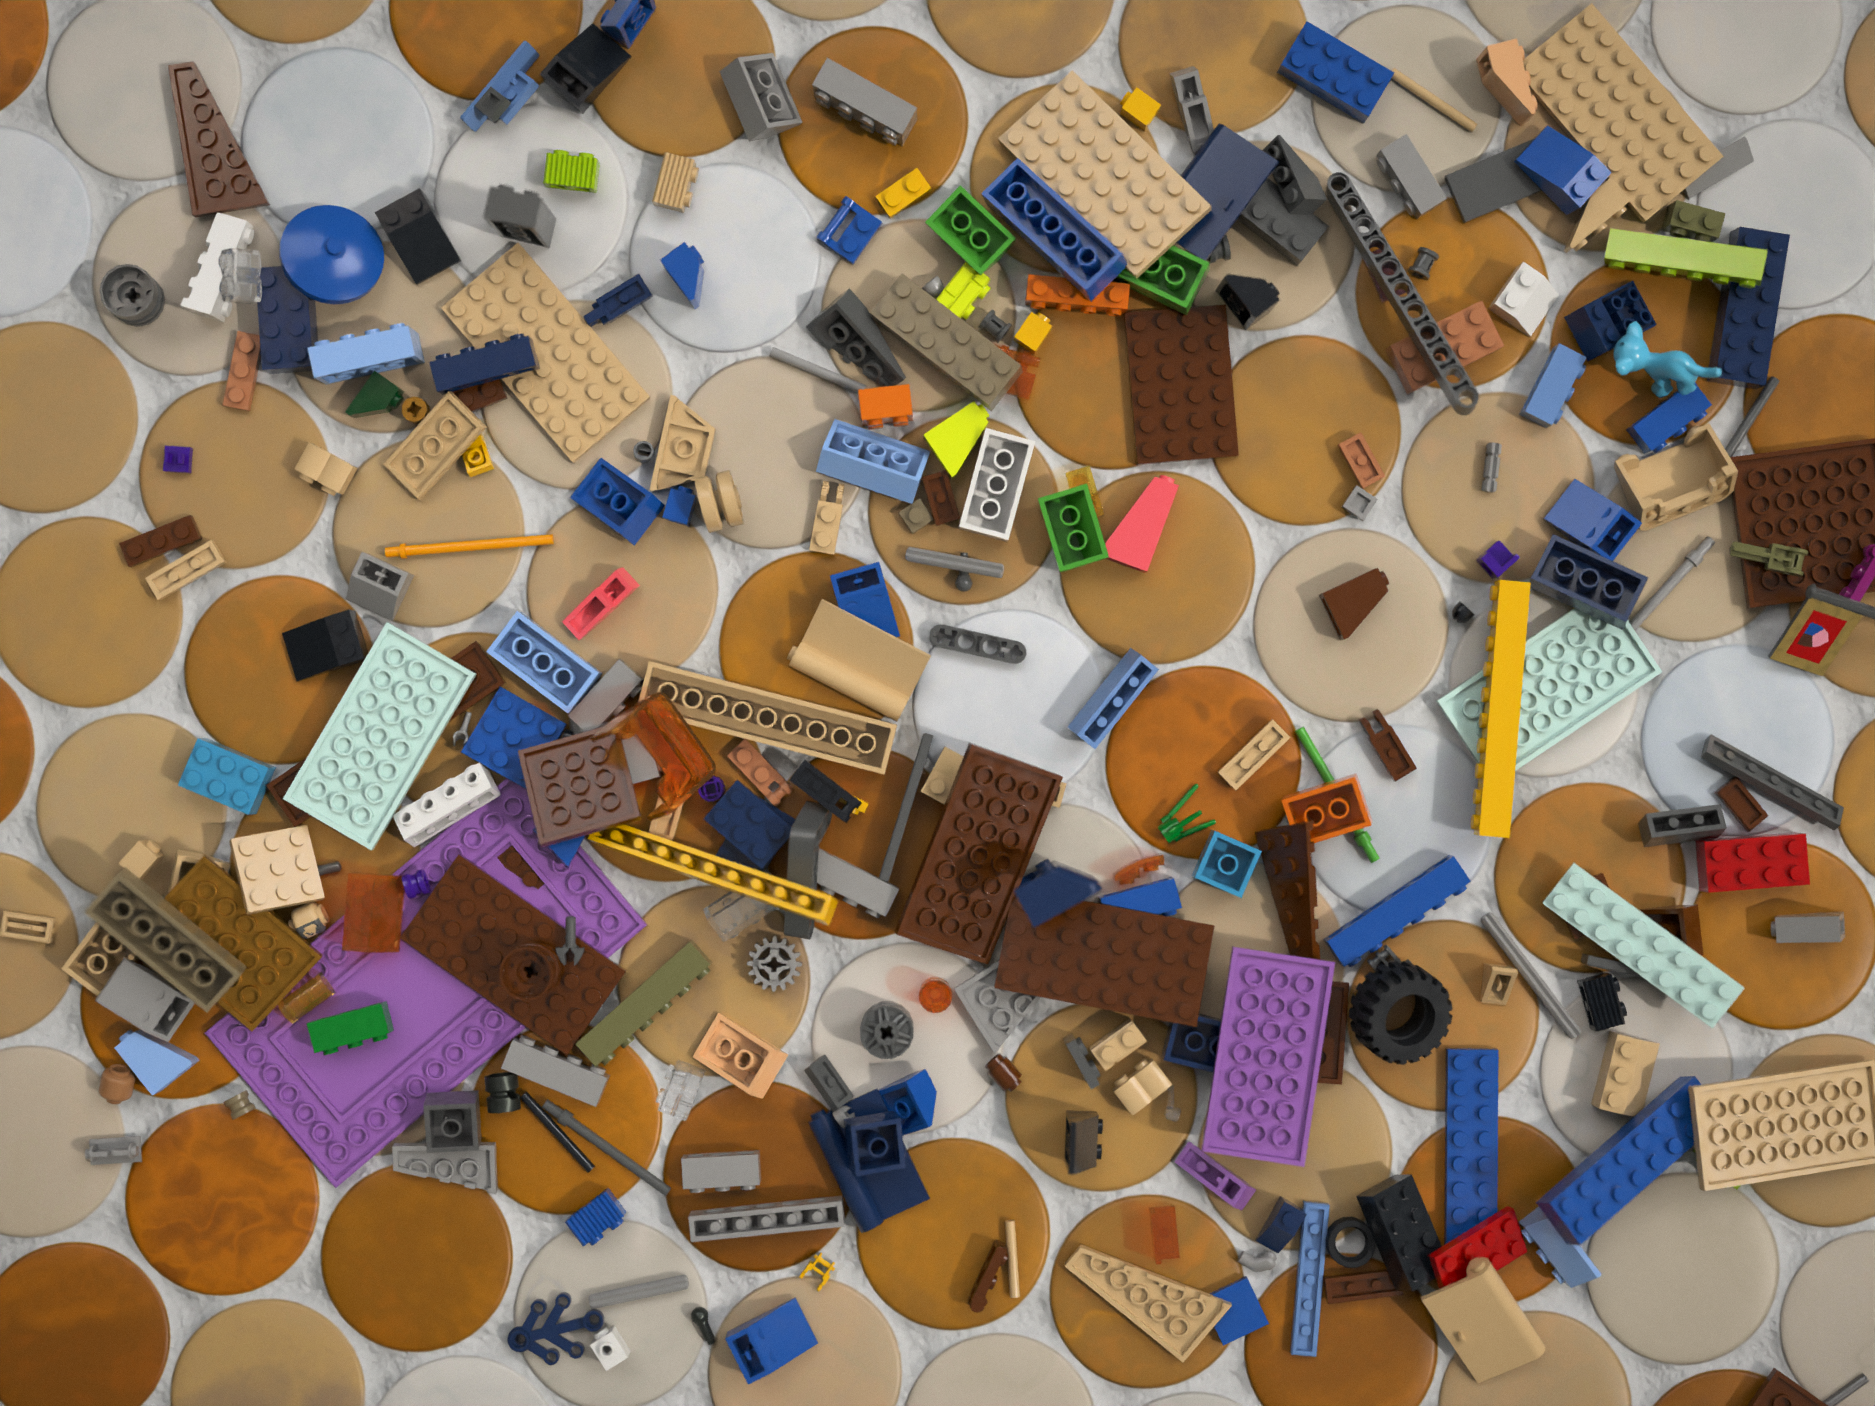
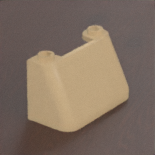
[1614,423,1738,531]

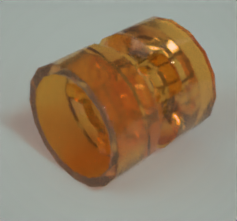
[919,976,952,1013]

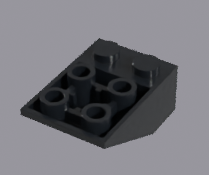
[540,23,632,114]

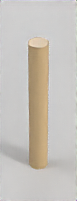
[1005,1220,1020,1298]

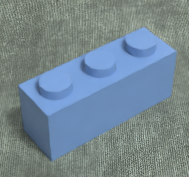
[1519,343,1587,428]

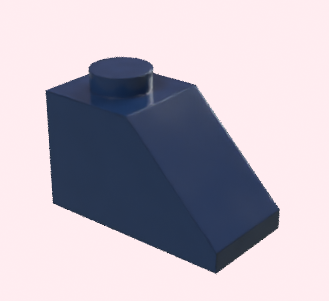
[1255,1196,1307,1253]

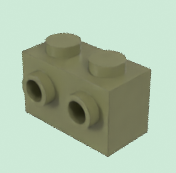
[1661,200,1726,242]

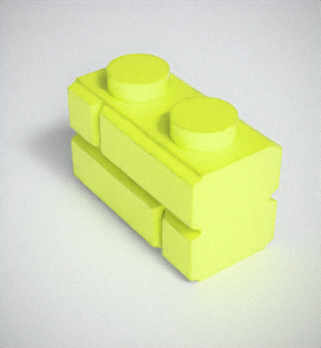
[936,262,991,320]

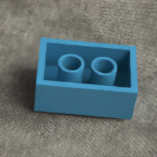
[178,738,276,815]

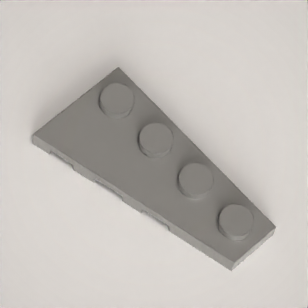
[392,1142,498,1194]

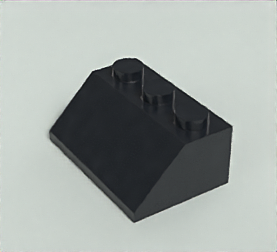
[1215,274,1280,330]

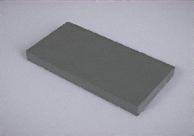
[1444,138,1542,223]

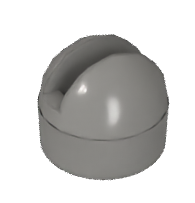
[922,276,944,298]
[833,1106,855,1129]

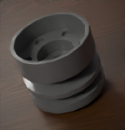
[99,264,165,327]
[860,1001,913,1059]

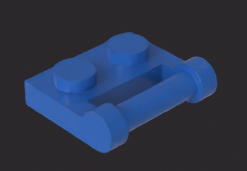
[816,196,882,265]

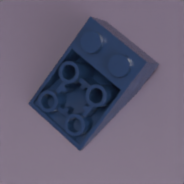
[1564,281,1657,362]

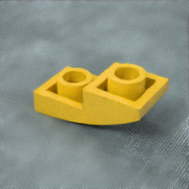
[462,433,494,477]

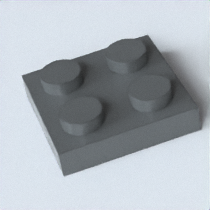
[1063,1033,1101,1089]

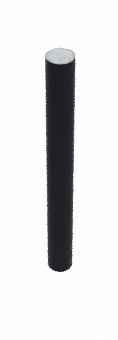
[520,1092,595,1173]

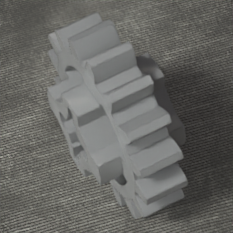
[747,936,802,992]

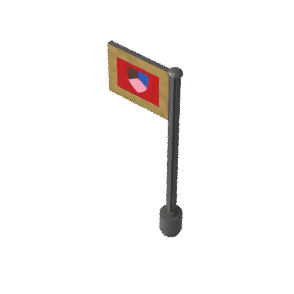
[1768,584,1875,676]

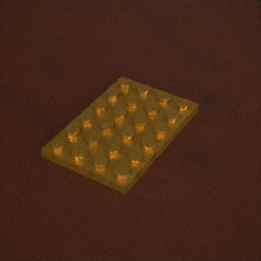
[164,854,323,1031]

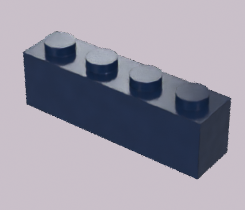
[429,333,540,395]

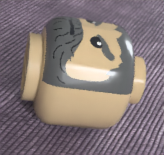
[288,902,329,939]

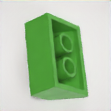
[925,185,1016,276]
[1038,484,1109,573]

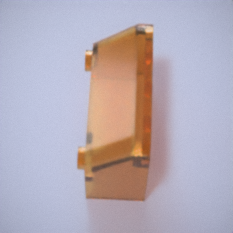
[590,692,716,821]

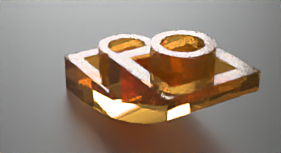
[1113,854,1164,885]

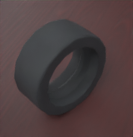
[1326,1217,1376,1268]

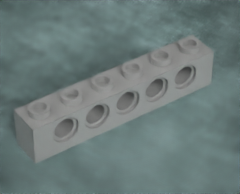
[688,1195,845,1242]

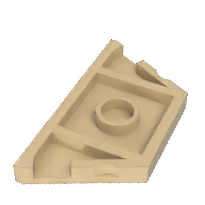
[649,395,716,492]

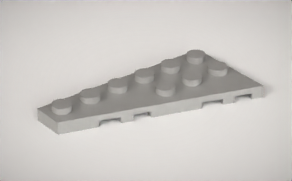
[954,960,1041,1054]

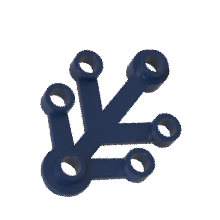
[507,1292,605,1365]

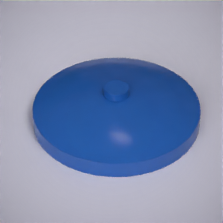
[279,205,384,304]

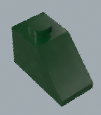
[345,371,405,418]

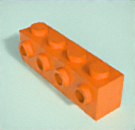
[1025,274,1130,316]

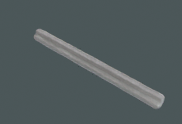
[1480,912,1581,1039]

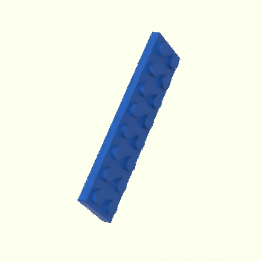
[1444,1048,1499,1245]

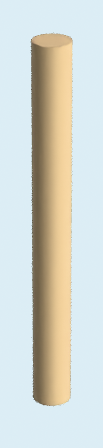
[1391,68,1477,132]

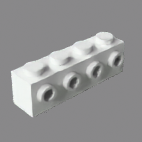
[393,762,501,847]

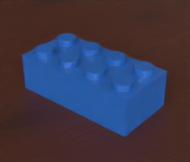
[1277,21,1394,124]

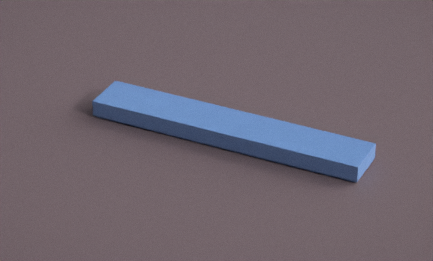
[1290,1201,1330,1357]

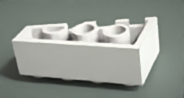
[180,212,254,322]

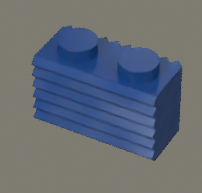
[565,1188,626,1246]

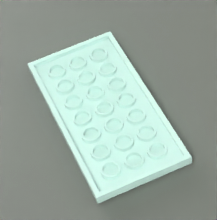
[1436,608,1662,771]
[283,622,477,850]

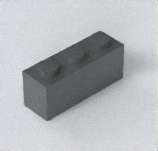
[1638,804,1727,847]

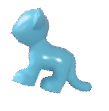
[1613,321,1722,398]

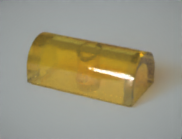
[278,972,336,1023]

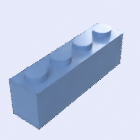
[1068,648,1159,749]

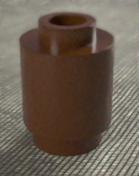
[985,1053,1022,1092]

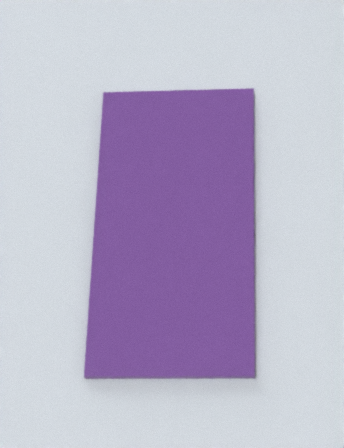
[205,779,648,1188]

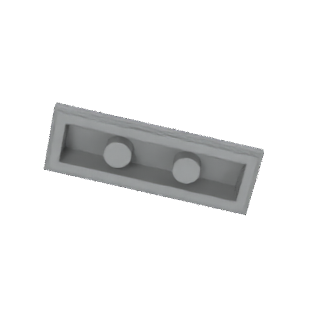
[1683,136,1754,199]

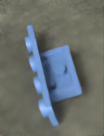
[460,41,539,132]

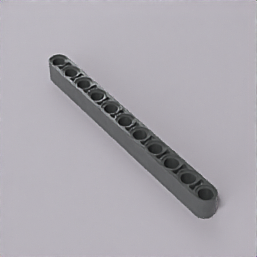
[1326,172,1479,416]

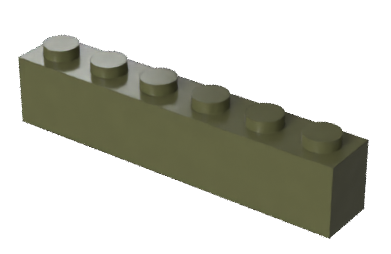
[576,940,712,1067]

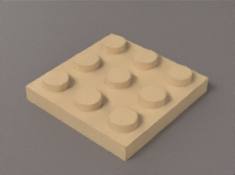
[229,825,325,915]

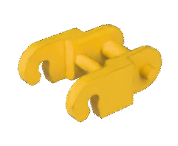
[799,1252,835,1291]

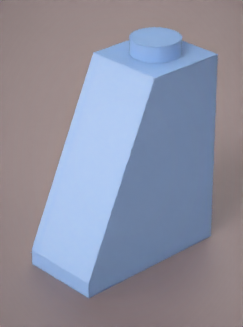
[114,1029,200,1096]

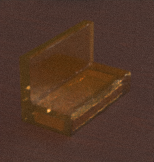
[1149,1205,1180,1265]

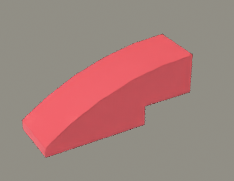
[562,567,640,640]

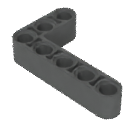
[784,801,832,940]

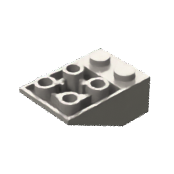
[95,957,195,1042]

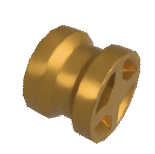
[402,397,431,424]

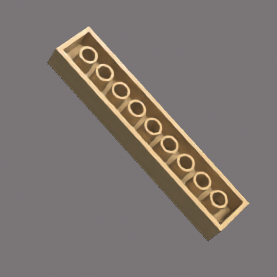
[636,661,897,774]

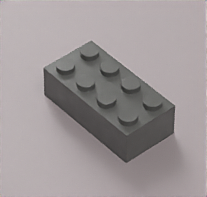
[483,184,556,248]

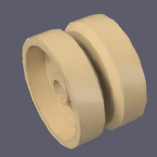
[695,470,744,533]

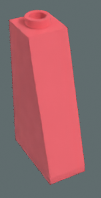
[1105,475,1179,573]

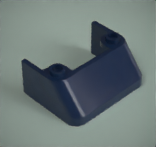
[1014,859,1102,927]

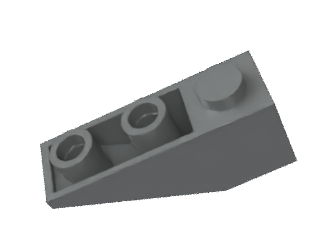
[1263,135,1327,214]

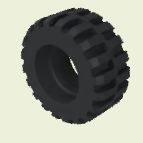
[1349,961,1452,1065]

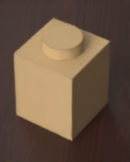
[118,839,165,880]

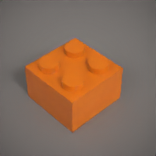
[858,384,913,430]

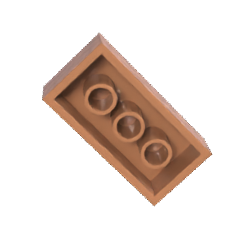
[1385,300,1504,395]

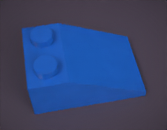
[600,0,657,49]
[1514,125,1612,215]
[570,458,665,546]

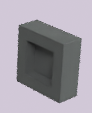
[475,87,511,122]

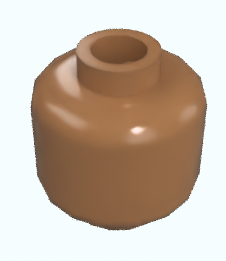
[99,1064,136,1104]

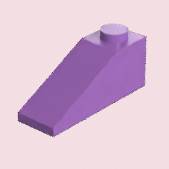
[1175,1142,1256,1210]

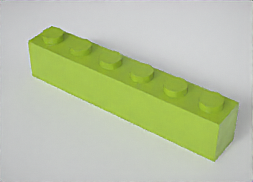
[1604,228,1768,288]

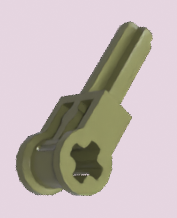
[1730,541,1808,577]

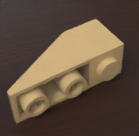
[1564,177,1631,253]

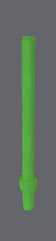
[1295,726,1380,863]

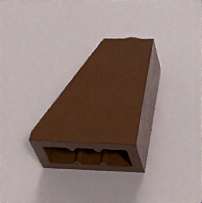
[1319,568,1389,640]

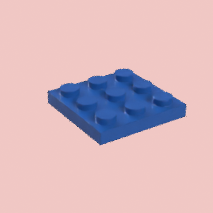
[461,687,567,790]

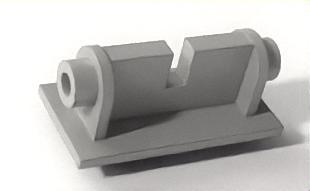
[85,1136,142,1165]

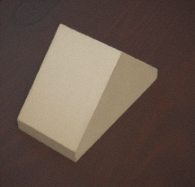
[1480,963,1518,1005]

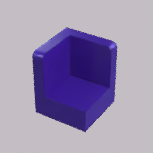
[1476,541,1520,579]

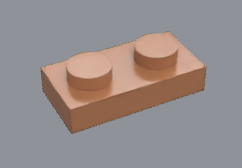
[1337,432,1385,489]

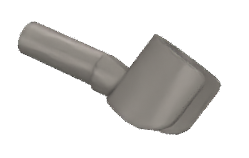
[453,712,472,747]

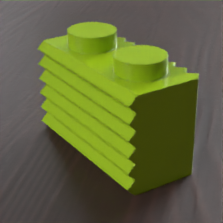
[543,150,600,193]

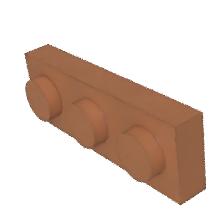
[223,331,261,412]

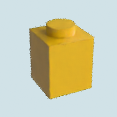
[1120,87,1161,131]
[1013,312,1052,354]

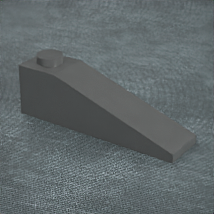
[806,288,906,387]

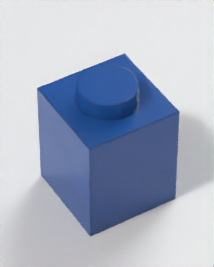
[662,486,698,527]

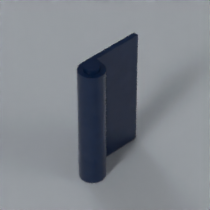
[1176,123,1279,261]
[808,1088,930,1233]

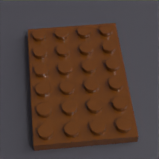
[1124,304,1239,465]

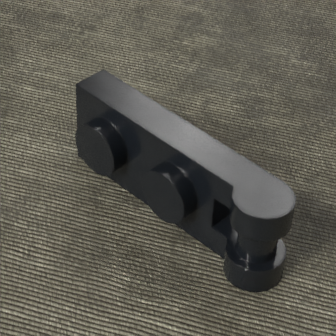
[790,760,862,823]

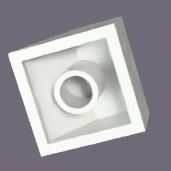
[1488,262,1559,337]

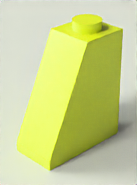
[923,401,989,479]

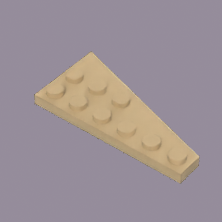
[1064,1244,1232,1362]

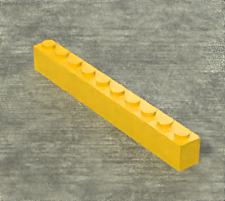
[1470,580,1531,838]
[588,824,838,926]

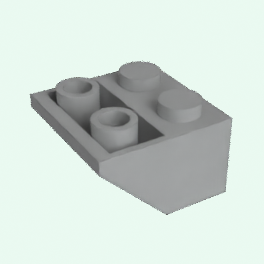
[346,552,414,621]

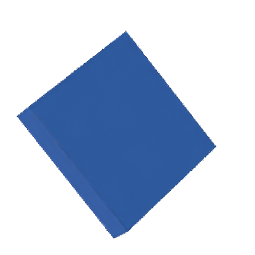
[1209,1276,1269,1346]

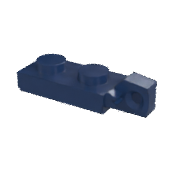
[583,274,653,327]

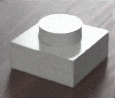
[1342,485,1378,521]

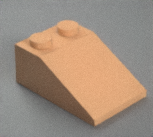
[693,1013,788,1099]

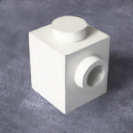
[590,1326,631,1371]

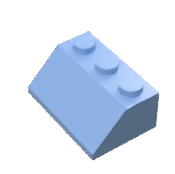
[1519,1207,1602,1288]

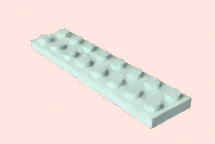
[1542,862,1745,1028]

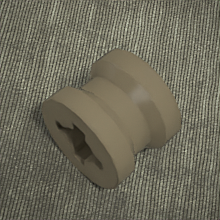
[223,1090,256,1120]

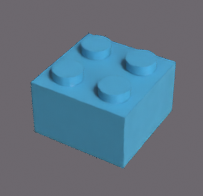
[1191,830,1262,898]

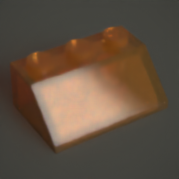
[342,872,405,953]

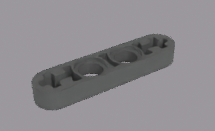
[930,625,1026,664]

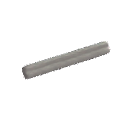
[905,547,1004,578]
[589,1275,689,1309]

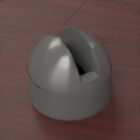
[633,441,654,463]

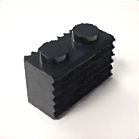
[1577,972,1627,1031]

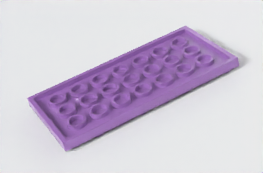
[1201,946,1335,1167]

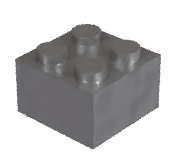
[423,1090,482,1153]

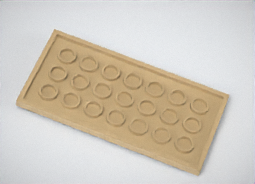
[1523,3,1724,223]
[998,70,1212,279]
[441,242,651,463]
[1688,1059,1875,1191]

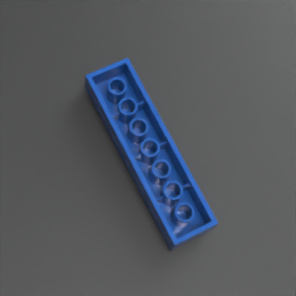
[1536,1076,1701,1245]

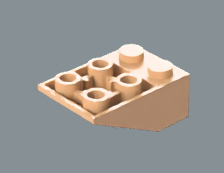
[1476,39,1537,126]

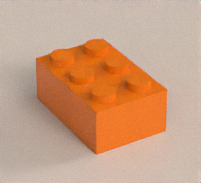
[1281,773,1373,843]

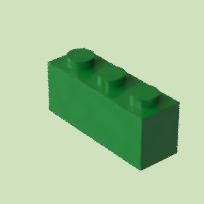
[307,1001,394,1055]

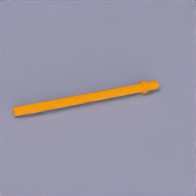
[385,534,554,559]

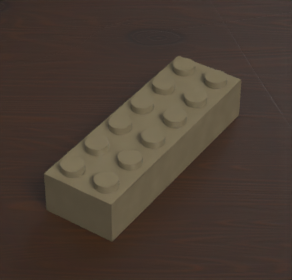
[870,273,1023,411]
[84,867,246,1012]

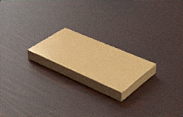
[383,391,487,500]

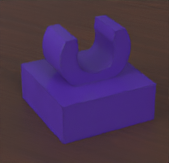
[163,446,193,473]

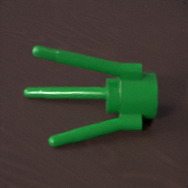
[1158,784,1216,843]

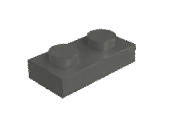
[804,1055,854,1112]

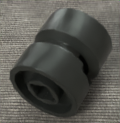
[484,1072,521,1113]

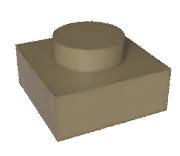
[899,498,934,534]

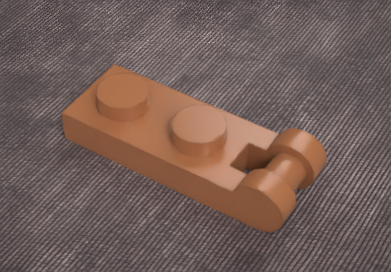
[727,739,794,807]

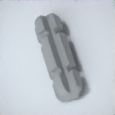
[1482,442,1502,493]

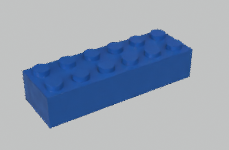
[981,158,1127,301]

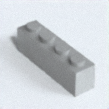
[817,848,899,918]
[501,1035,610,1107]

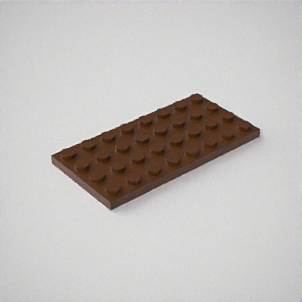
[894,742,1063,965]
[400,854,627,1055]
[994,896,1215,1027]

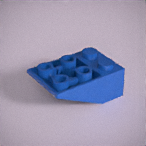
[1543,479,1642,561]
[830,562,900,637]
[725,1297,818,1385]

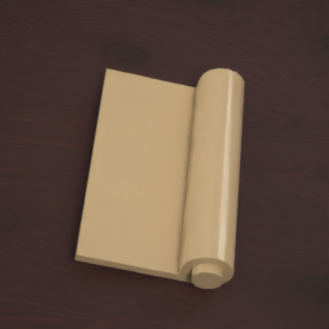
[787,599,931,722]
[1421,1257,1545,1383]

